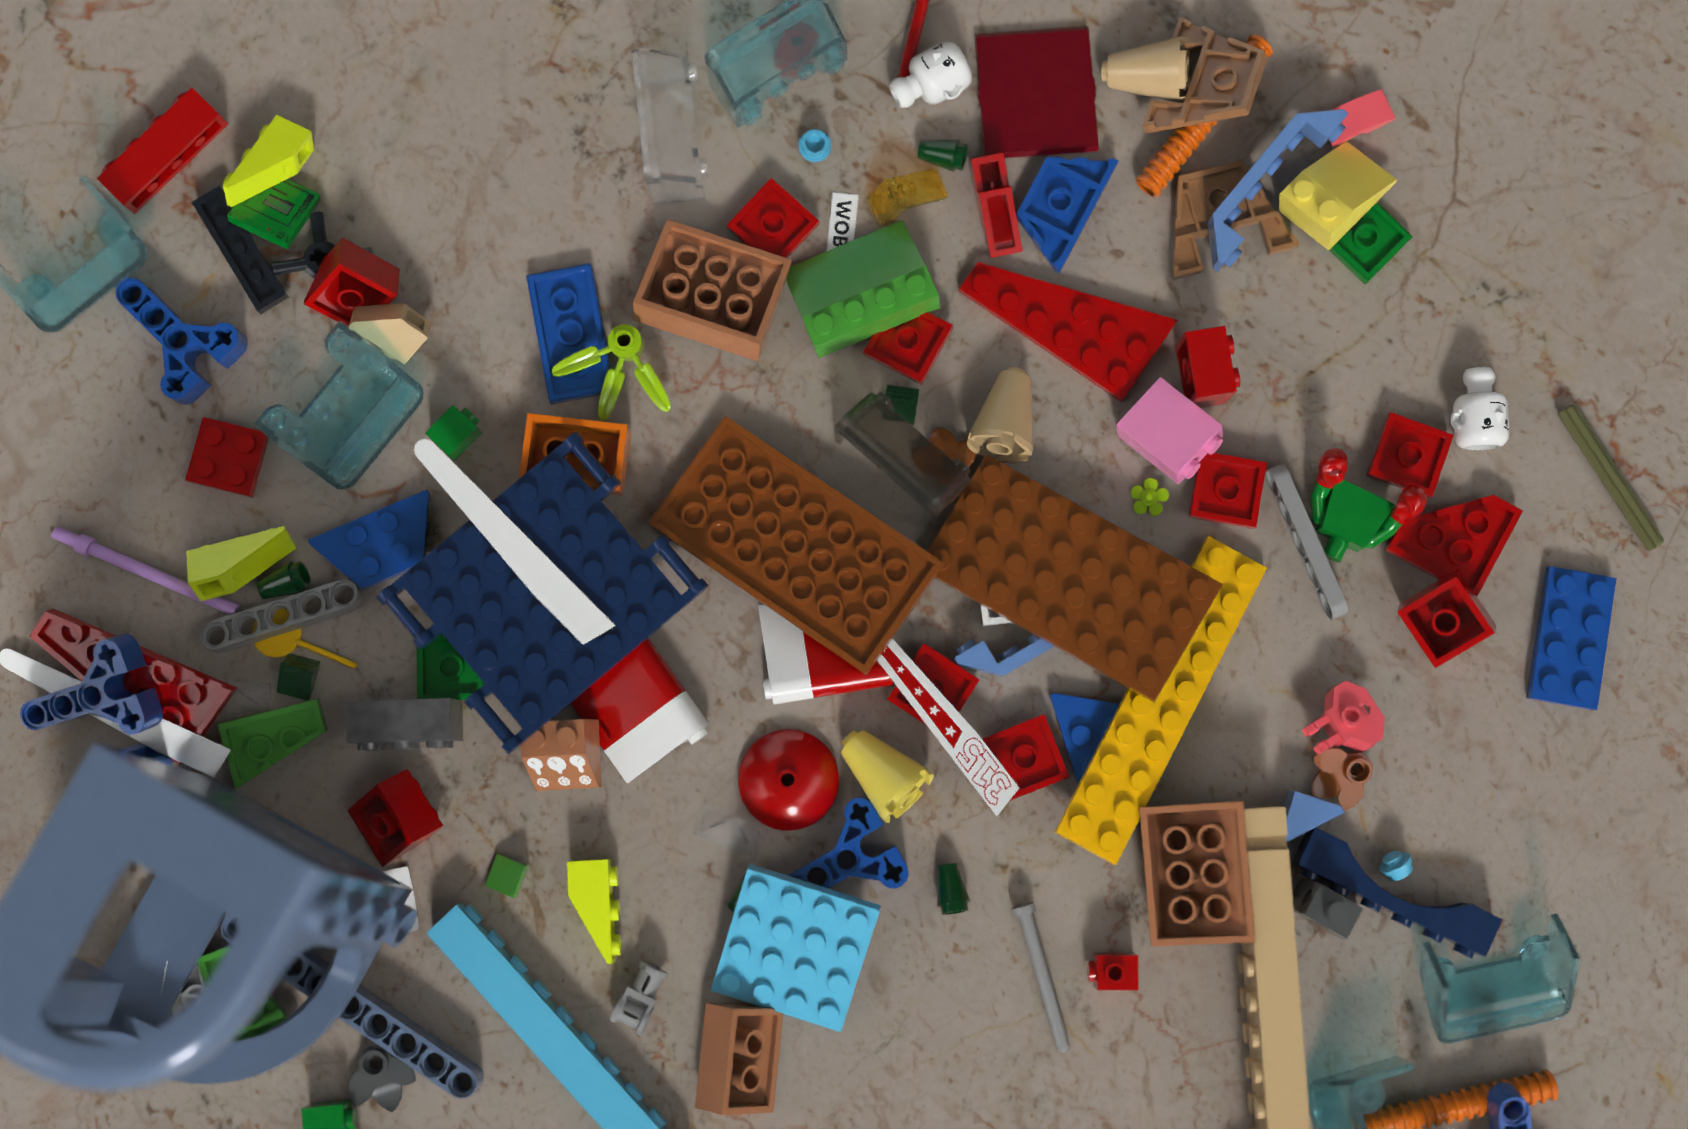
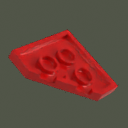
[1385,495,1523,597]

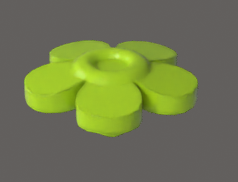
[1131,478,1169,516]

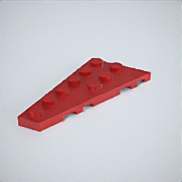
[29,608,238,765]

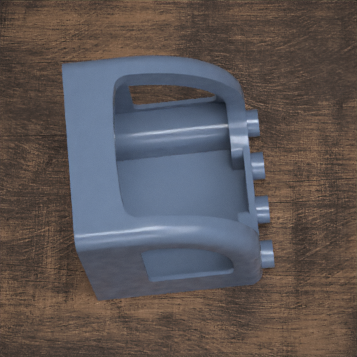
[0,743,417,1091]

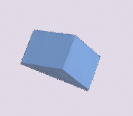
[1283,791,1345,842]

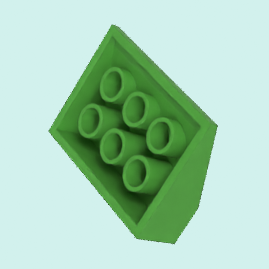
[786,220,941,358]

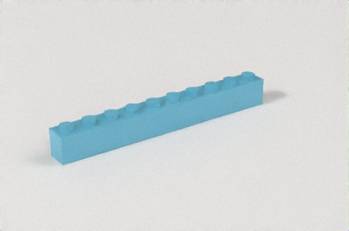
[426,903,667,1129]

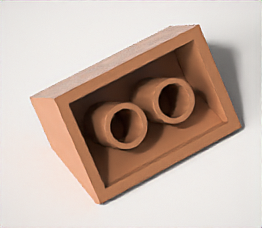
[695,1003,783,1115]

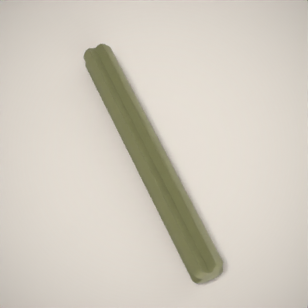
[1558,404,1664,551]

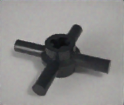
[272,211,373,279]

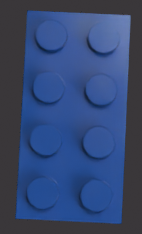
[1526,566,1617,711]

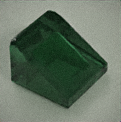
[881,385,919,426]
[277,654,320,701]

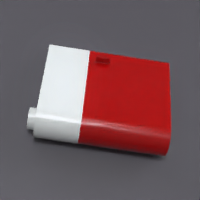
[758,605,893,705]
[571,638,709,784]

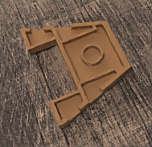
[1142,17,1267,133]
[1172,160,1299,280]

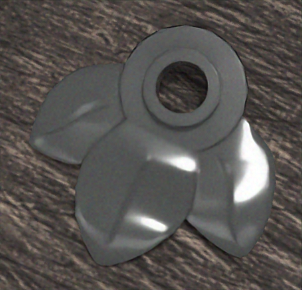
[348,1045,416,1112]

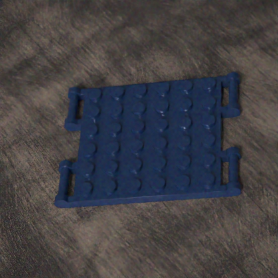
[376,431,709,755]

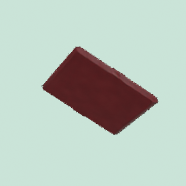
[975,26,1099,158]

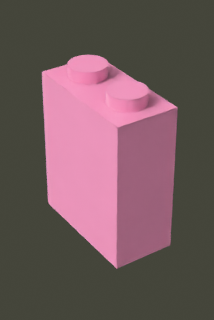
[1116,377,1223,485]

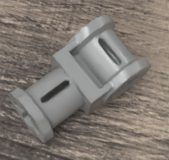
[610,960,668,1036]

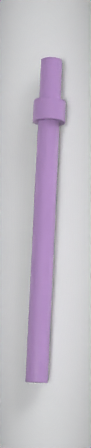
[51,526,240,615]

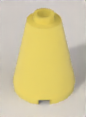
[841,730,934,823]

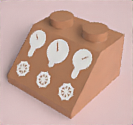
[520,719,602,791]

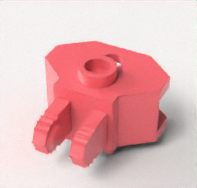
[1302,681,1385,755]

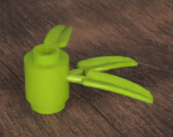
[552,324,671,421]

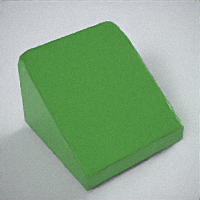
[485,854,529,898]

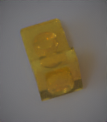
[866,168,948,226]

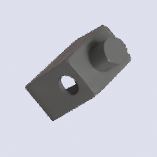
[1292,877,1363,940]

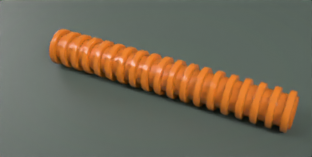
[1136,34,1273,197]
[1353,1069,1559,1129]

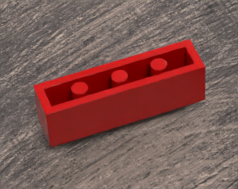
[96,87,229,214]

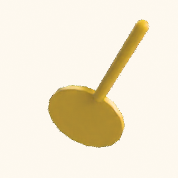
[252,609,357,669]

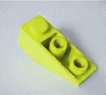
[223,115,314,207]
[186,526,296,601]
[567,858,622,964]

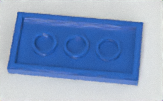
[526,263,611,405]

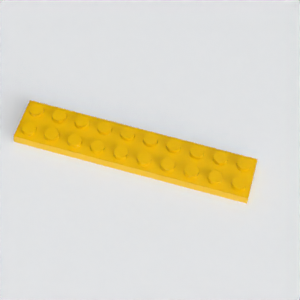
[1054,536,1267,865]

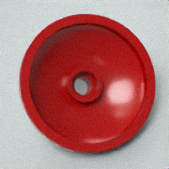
[738,729,839,831]

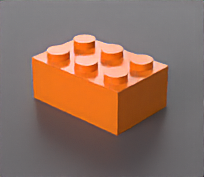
[519,413,632,496]

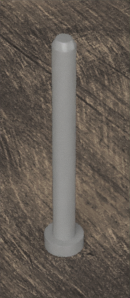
[1011,902,1070,1053]

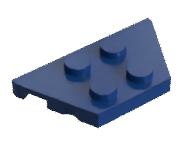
[1016,157,1118,273]
[308,489,431,590]
[1049,693,1119,786]

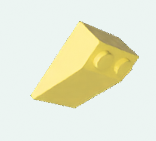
[1279,141,1397,250]

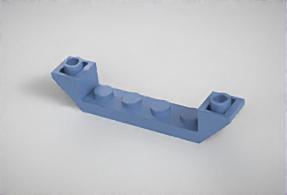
[1208,109,1348,272]
[953,635,1054,677]

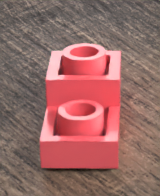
[1330,89,1396,147]

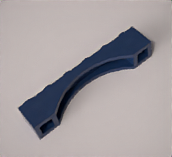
[1291,827,1503,959]

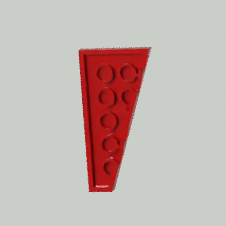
[958,262,1178,402]

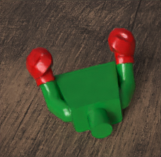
[1309,448,1427,563]

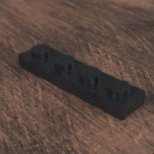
[191,185,289,314]

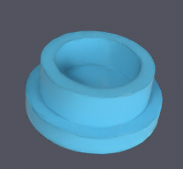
[799,129,831,162]
[1379,851,1413,881]

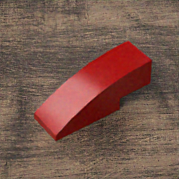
[968,152,1023,258]

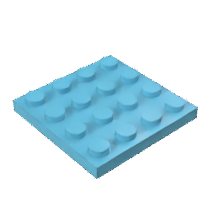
[711,864,881,1032]

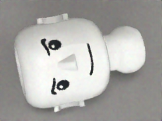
[889,41,972,108]
[1450,367,1509,450]

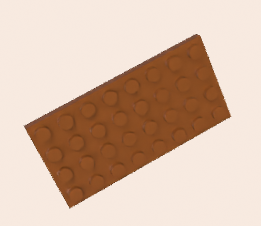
[648,416,944,676]
[927,454,1223,703]

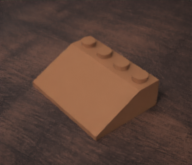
[633,219,792,362]
[1140,801,1256,946]

